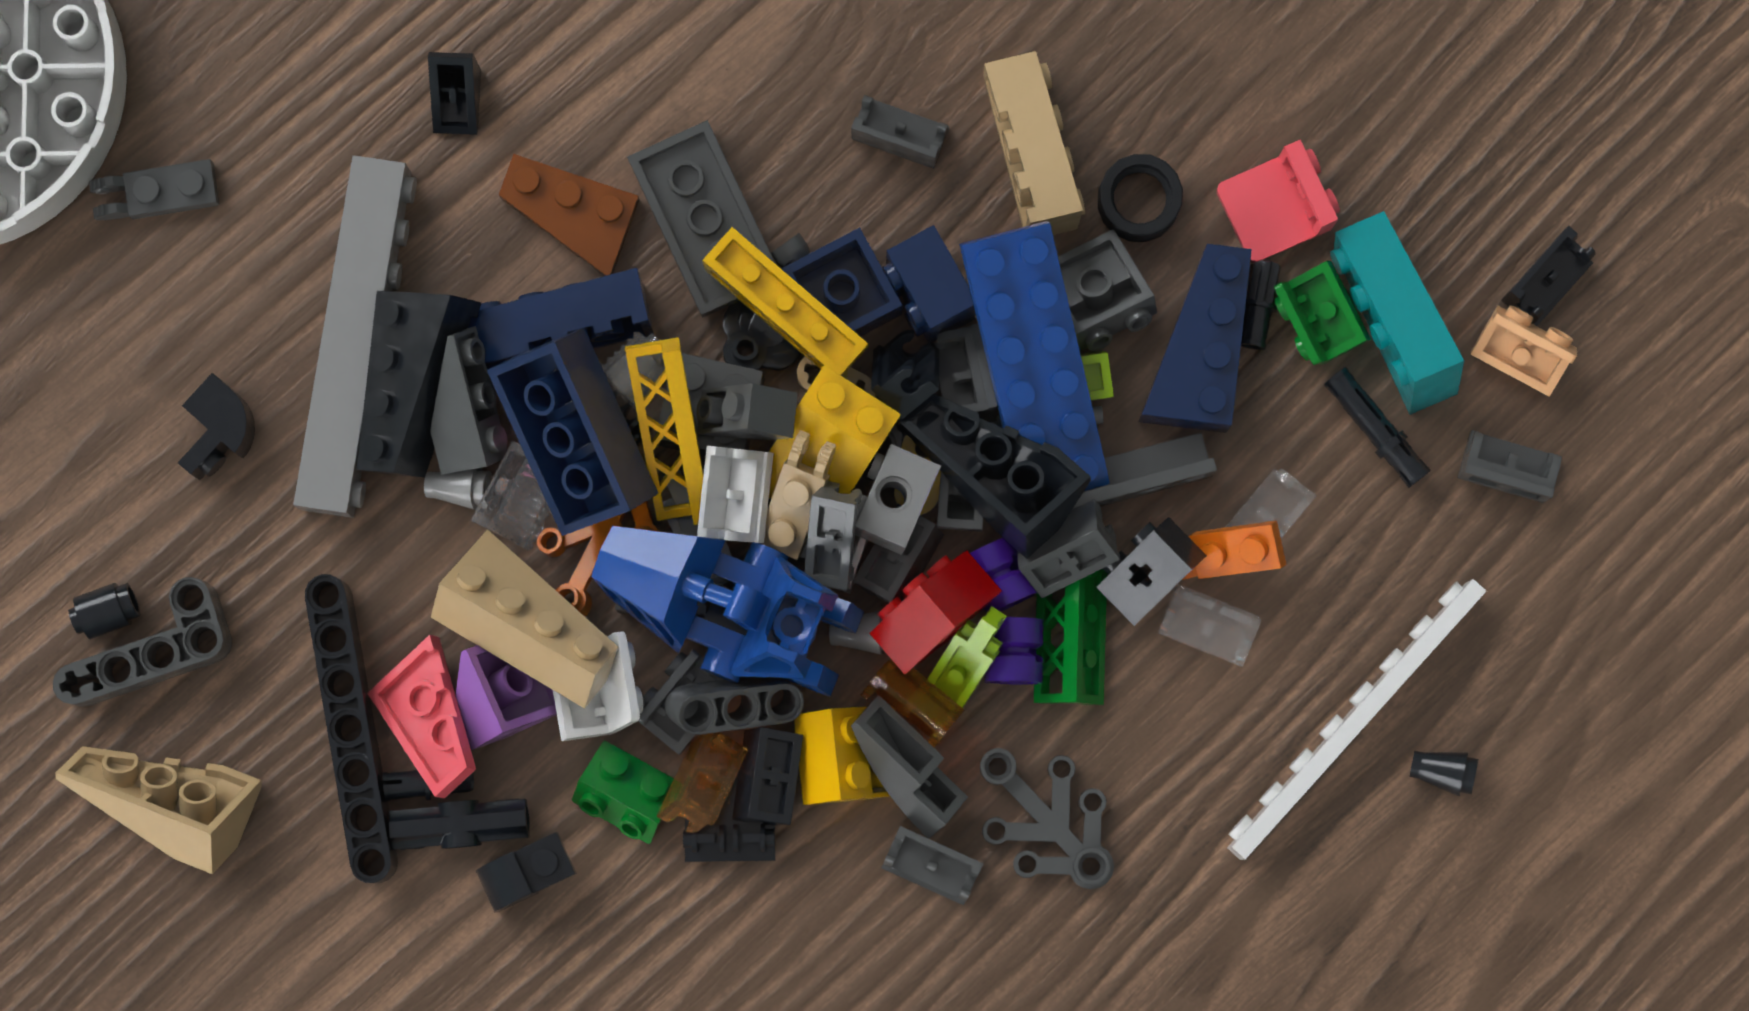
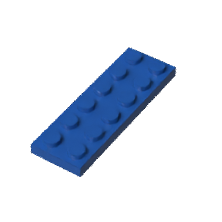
[959,221,1110,491]

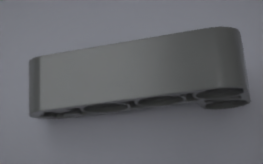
[53,577,232,707]

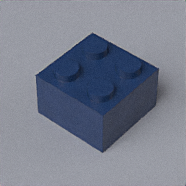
[883,225,976,343]
[782,227,902,337]

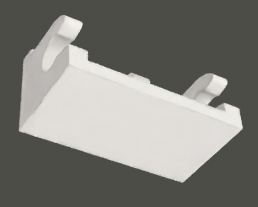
[697,446,774,543]

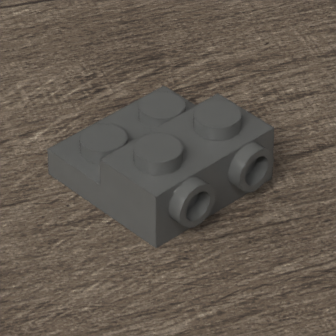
[1058,229,1157,352]

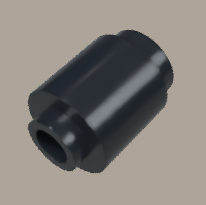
[68,583,141,640]

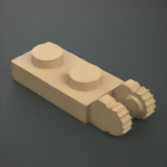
[760,430,837,560]

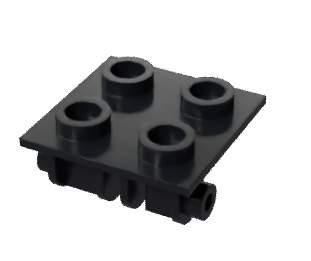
[683,770,776,862]

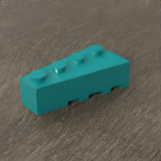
[1330,211,1464,415]

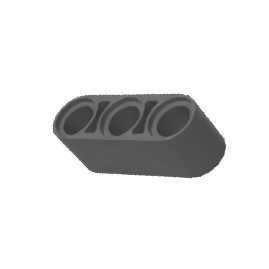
[664,677,804,735]

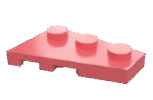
[367,635,476,799]

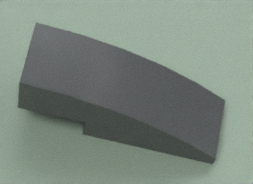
[851,695,968,839]

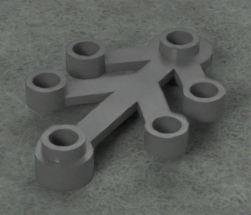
[980,748,1114,889]

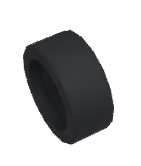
[1098,154,1183,242]

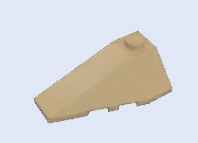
[55,746,261,874]

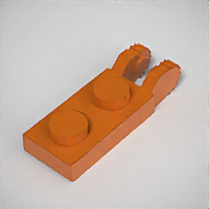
[1182,520,1287,580]

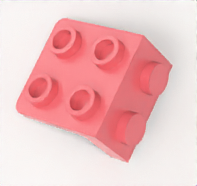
[1216,139,1340,263]

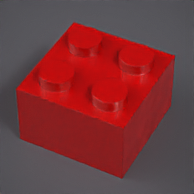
[869,550,1002,675]

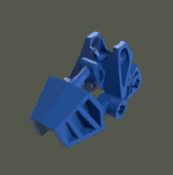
[591,526,864,697]

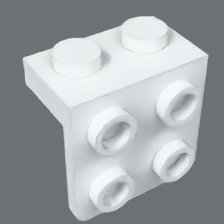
[553,631,643,741]

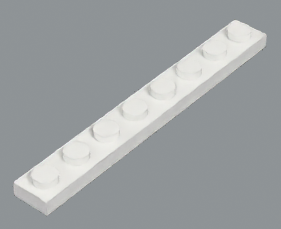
[1227,579,1486,860]

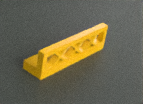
[702,227,868,378]
[625,337,704,525]

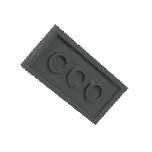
[627,120,775,318]

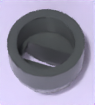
[771,233,810,268]

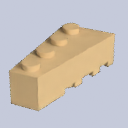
[983,51,1085,235]
[431,529,618,709]

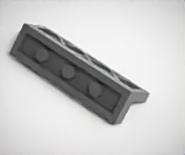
[1072,433,1217,510]

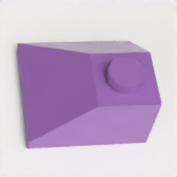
[455,645,557,750]

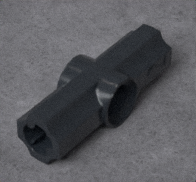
[389,798,530,850]

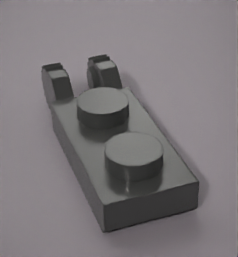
[89,159,219,221]

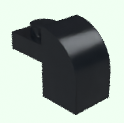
[178,373,255,480]
[476,832,577,913]

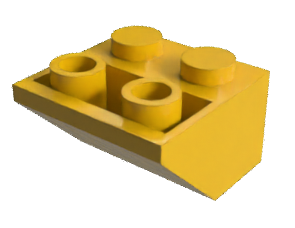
[794,705,896,805]

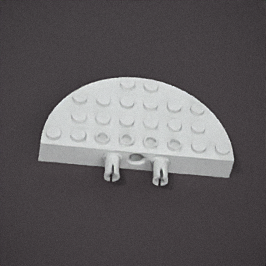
[0,0,127,245]

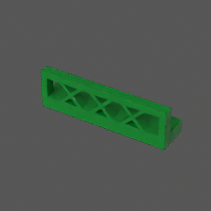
[1034,568,1107,705]

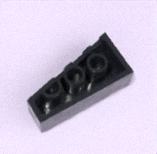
[357,291,482,478]

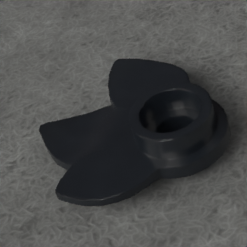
[722,301,802,371]

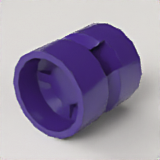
[970,538,1038,614]
[984,617,1044,685]

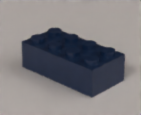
[487,327,659,536]

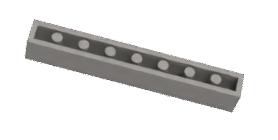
[293,155,417,518]

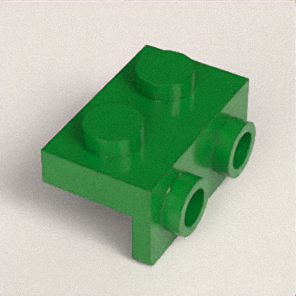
[1274,261,1371,365]
[572,740,683,844]

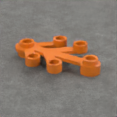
[537,465,661,617]

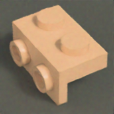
[1470,305,1577,397]

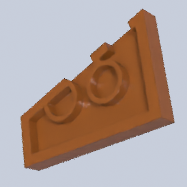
[499,154,640,276]

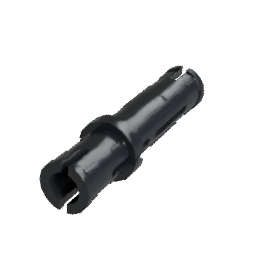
[1324,367,1431,488]

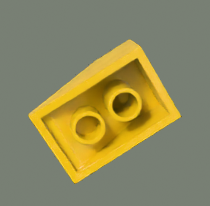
[769,365,901,499]

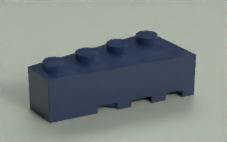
[1138,244,1252,433]
[468,267,654,370]

